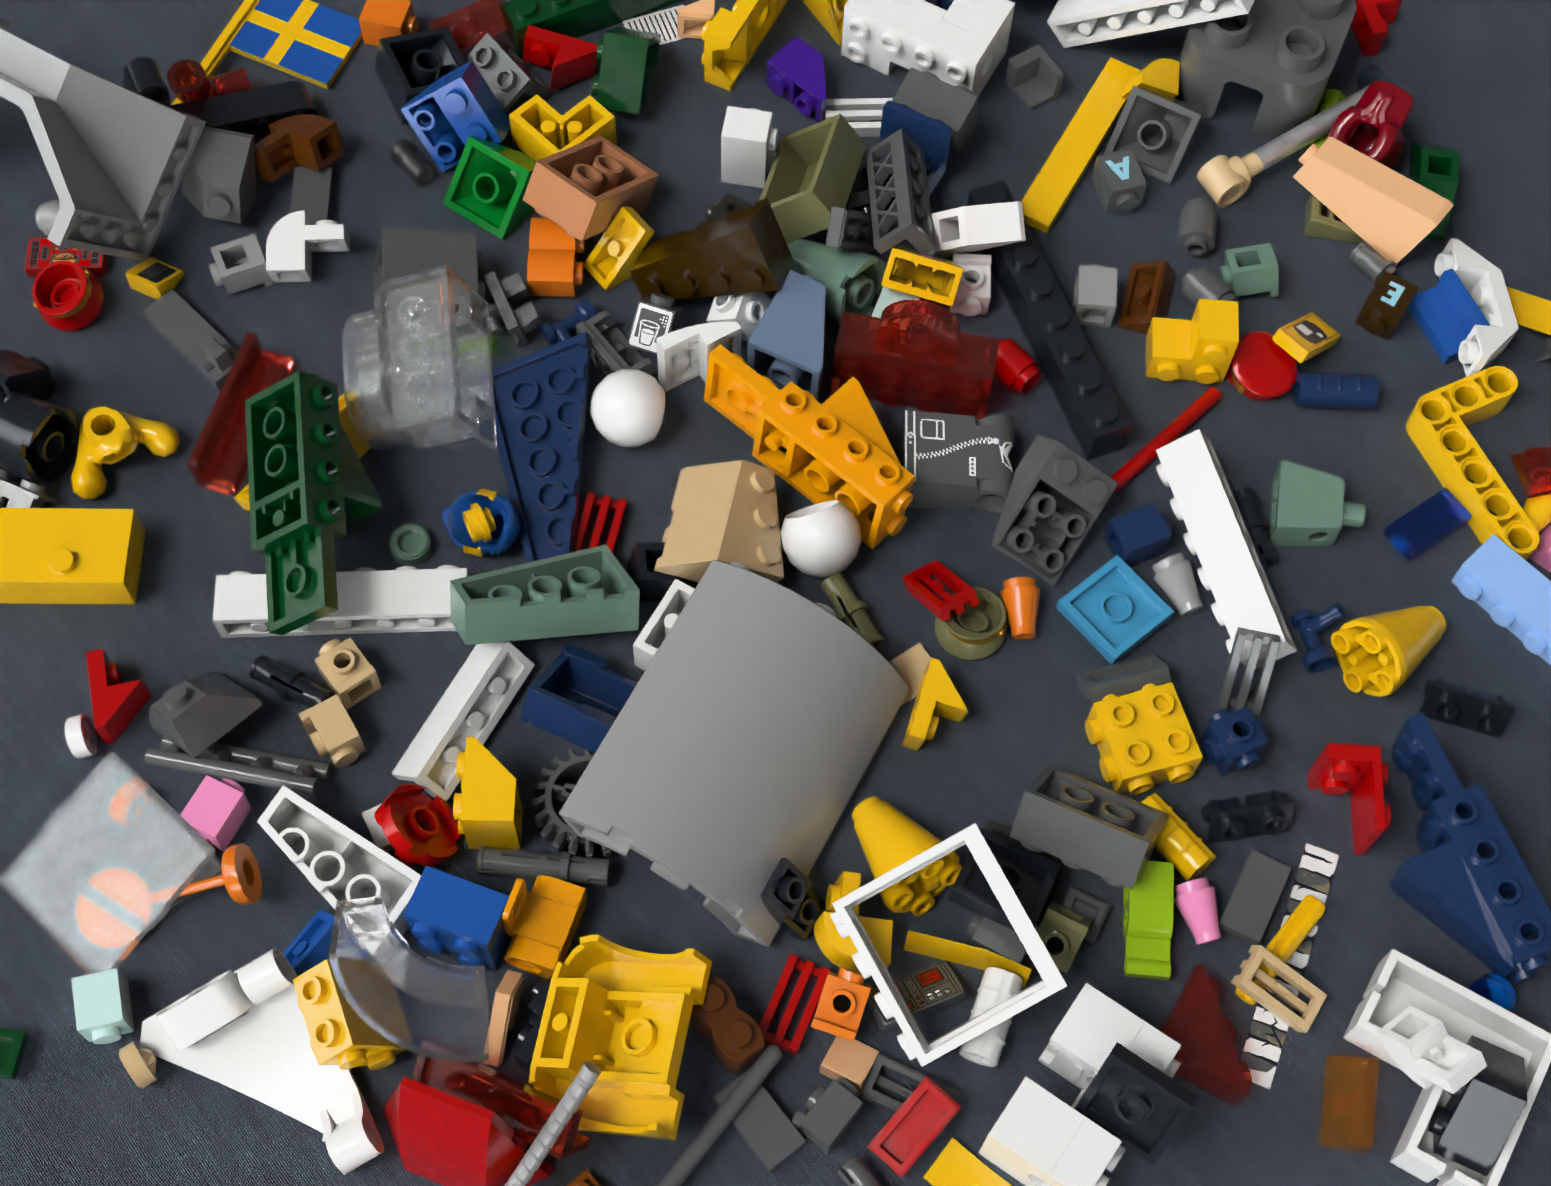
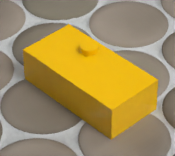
[0,508,146,605]

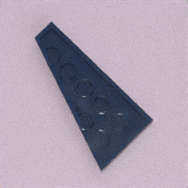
[479,331,592,563]

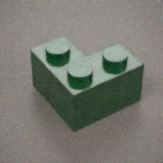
[592,27,661,114]

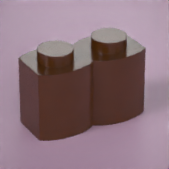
[690,973,765,1077]

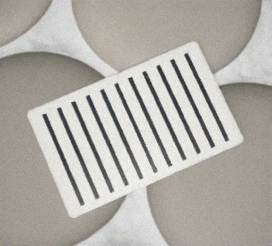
[623,5,685,45]

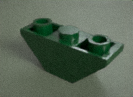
[1409,141,1459,240]

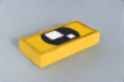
[1272,312,1341,363]

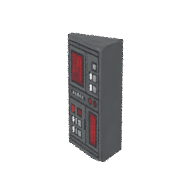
[867,960,965,1034]

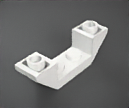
[1434,238,1519,377]

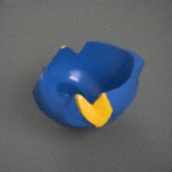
[442,488,521,557]

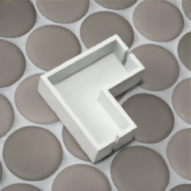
[1343,949,1551,1186]

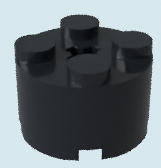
[0,391,80,484]

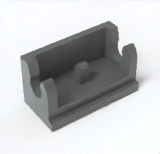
[576,310,658,378]

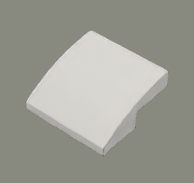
[656,322,742,392]

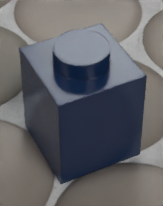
[1104,502,1172,567]

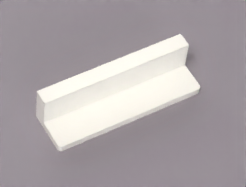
[392,641,535,802]

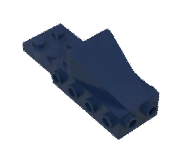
[1389,712,1551,985]

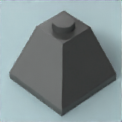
[1103,85,1207,184]
[181,126,257,224]
[148,671,262,758]

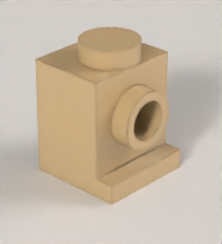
[314,637,382,710]
[298,694,366,768]

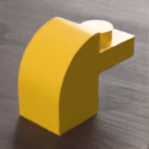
[814,871,893,973]

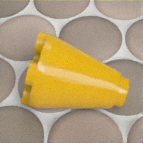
[1331,606,1446,697]
[851,796,962,916]

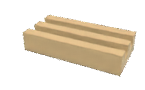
[1231,945,1327,1033]

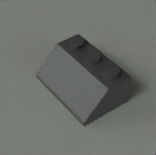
[1009,764,1169,889]

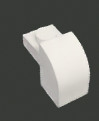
[266,210,350,283]

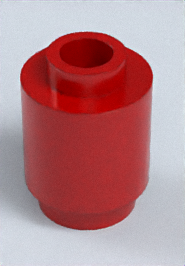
[984,338,1042,395]

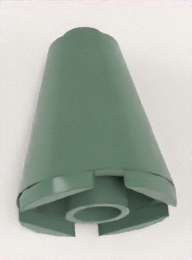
[787,238,887,329]

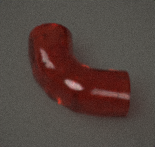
[167,59,253,103]

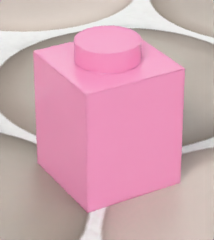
[178,775,252,852]

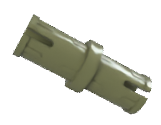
[821,573,884,649]

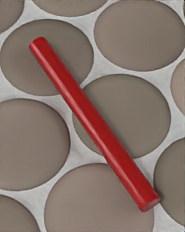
[1110,386,1222,493]

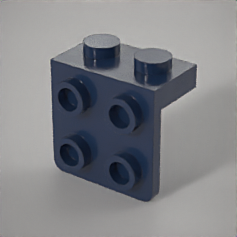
[862,101,954,202]

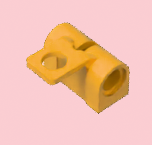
[502,875,588,979]

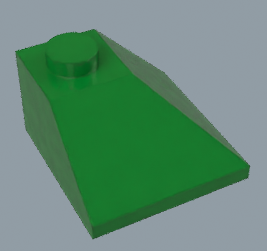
[442,136,536,240]

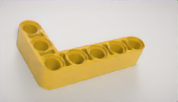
[1406,366,1539,561]

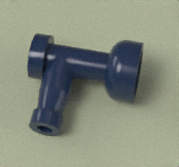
[540,298,597,346]
[1290,603,1346,673]

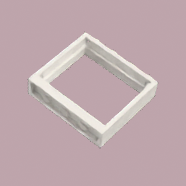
[830,823,1067,1067]

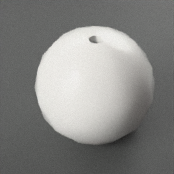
[590,369,665,447]
[780,500,861,577]

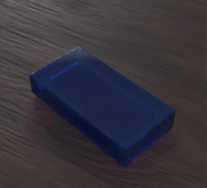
[1383,487,1472,563]

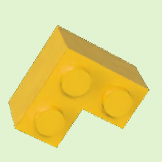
[509,94,617,161]
[1146,299,1239,384]

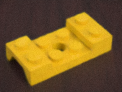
[701,0,788,91]

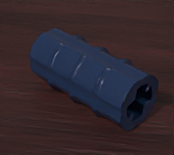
[1293,371,1380,410]

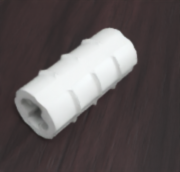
[959,967,1023,1067]

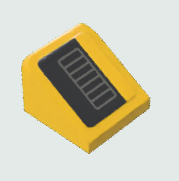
[125,257,184,300]

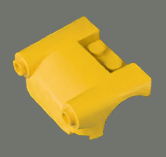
[529,935,712,1141]

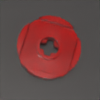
[375,783,461,867]

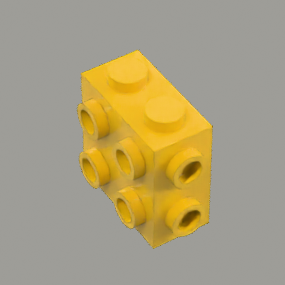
[1085,682,1203,795]
[293,959,411,1071]

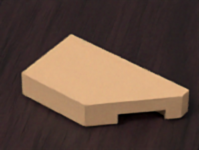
[483,970,524,1067]

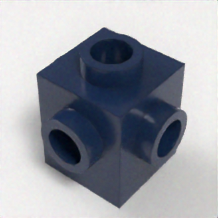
[1200,706,1269,777]

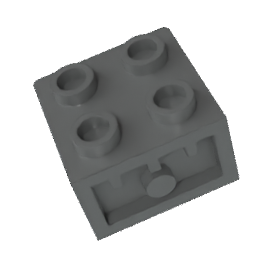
[465,33,552,113]

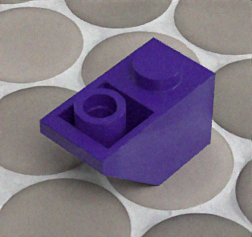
[766,36,826,123]

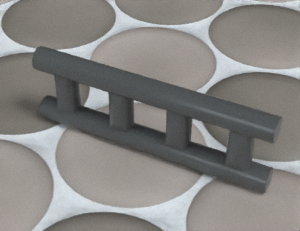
[145,736,332,795]

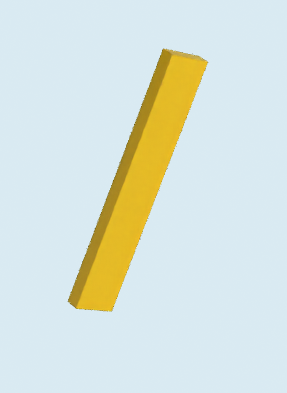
[1021,57,1140,234]

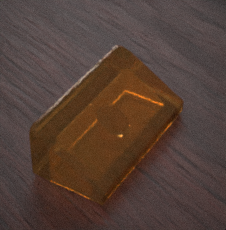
[1319,1055,1379,1154]

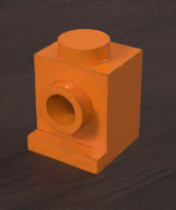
[811,967,873,1042]

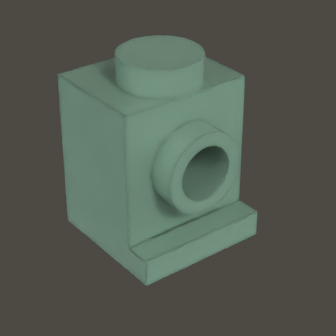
[1219,243,1279,297]

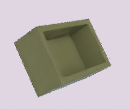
[759,113,866,243]

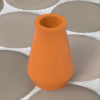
[1000,577,1041,640]

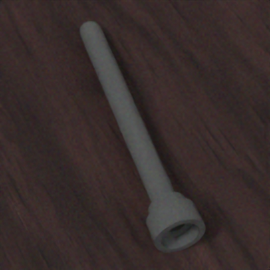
[657,1045,782,1186]

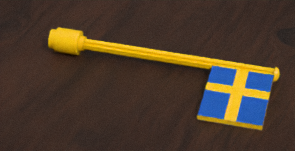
[171,0,362,105]

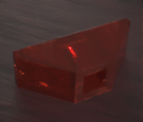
[1161,964,1252,1106]

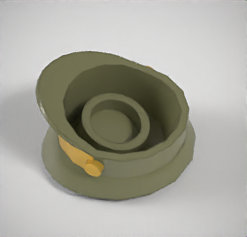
[934,587,1007,660]

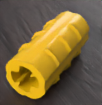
[1141,792,1216,881]

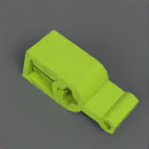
[1123,861,1174,980]

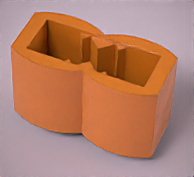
[527,217,585,297]

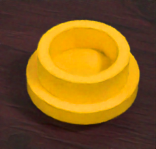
[462,502,496,543]

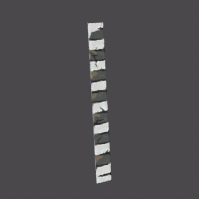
[1236,843,1339,1089]

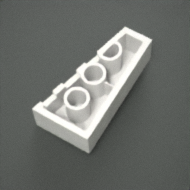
[257,785,421,962]

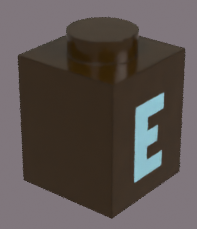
[1354,270,1419,341]

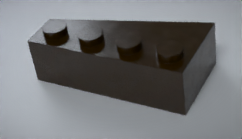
[630,197,794,300]

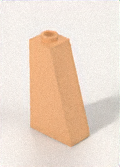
[1293,136,1454,264]

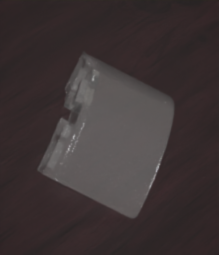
[329,896,490,1062]

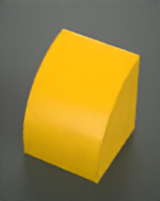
[1121,58,1180,99]

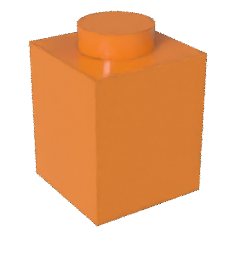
[359,0,419,46]

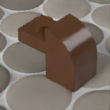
[255,114,345,183]

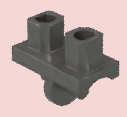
[473,271,543,348]

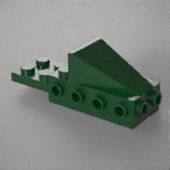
[245,370,382,636]

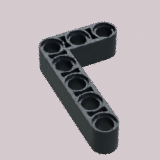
[123,57,319,141]

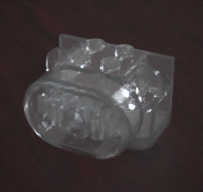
[342,265,497,451]

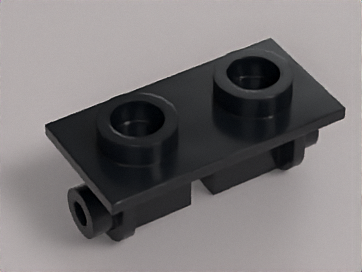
[1418,677,1515,738]
[1201,789,1295,844]

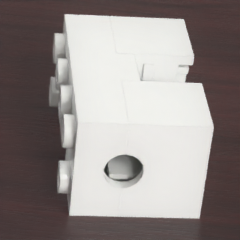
[841,0,1015,96]
[979,983,1181,1186]

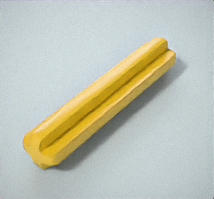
[1235,895,1326,1005]

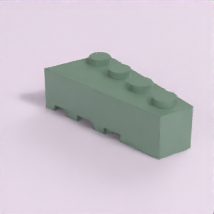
[450,545,640,645]

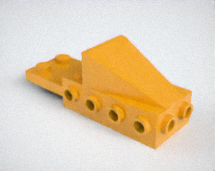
[704,344,915,550]

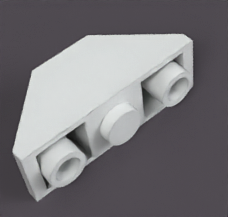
[927,201,1026,258]

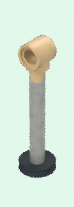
[1196,65,1394,208]

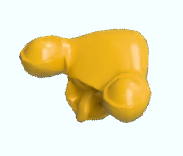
[71,406,180,499]

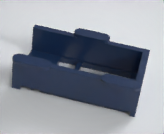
[520,645,637,753]

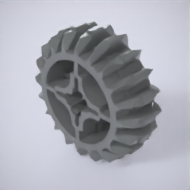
[530,748,611,858]

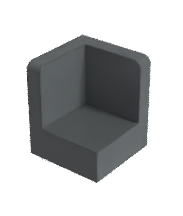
[1005,44,1064,111]

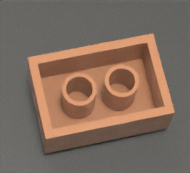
[523,135,659,241]

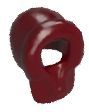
[1328,80,1414,169]

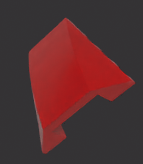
[383,1076,554,1186]

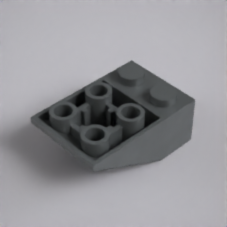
[991,435,1119,586]

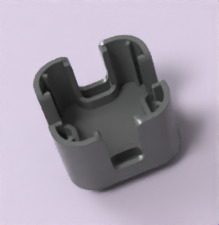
[1175,0,1356,141]

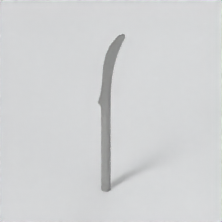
[504,1061,601,1186]

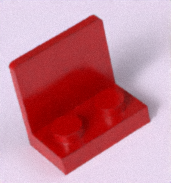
[1307,743,1391,855]

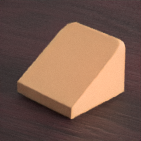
[677,0,715,39]
[819,1036,879,1092]

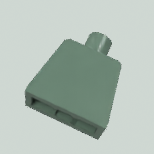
[1268,460,1366,546]

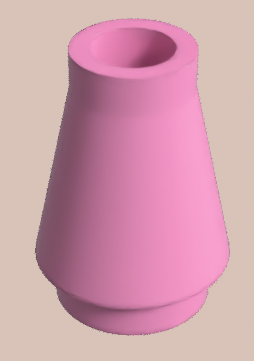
[1174,877,1222,945]

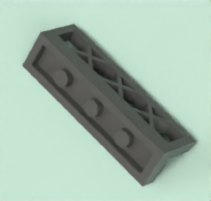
[866,128,935,255]

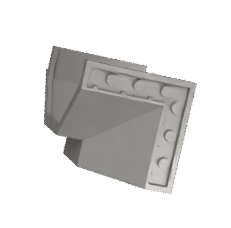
[0,16,206,261]

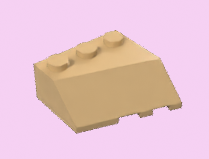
[654,460,784,583]

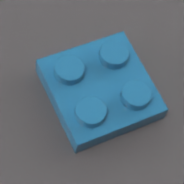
[1056,555,1174,665]

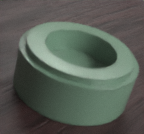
[389,524,432,566]

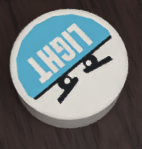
[65,714,97,759]

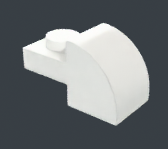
[1377,1005,1487,1094]

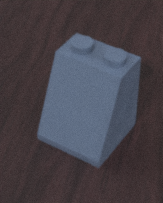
[747,270,826,403]

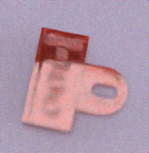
[831,300,1000,419]

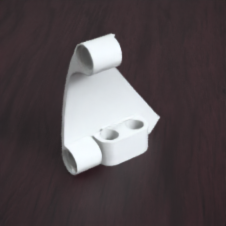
[139,948,384,1175]

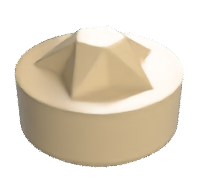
[118,1041,157,1089]

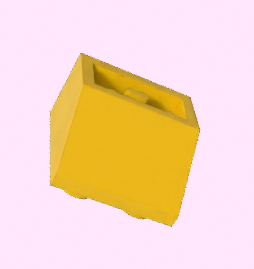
[453,737,523,850]

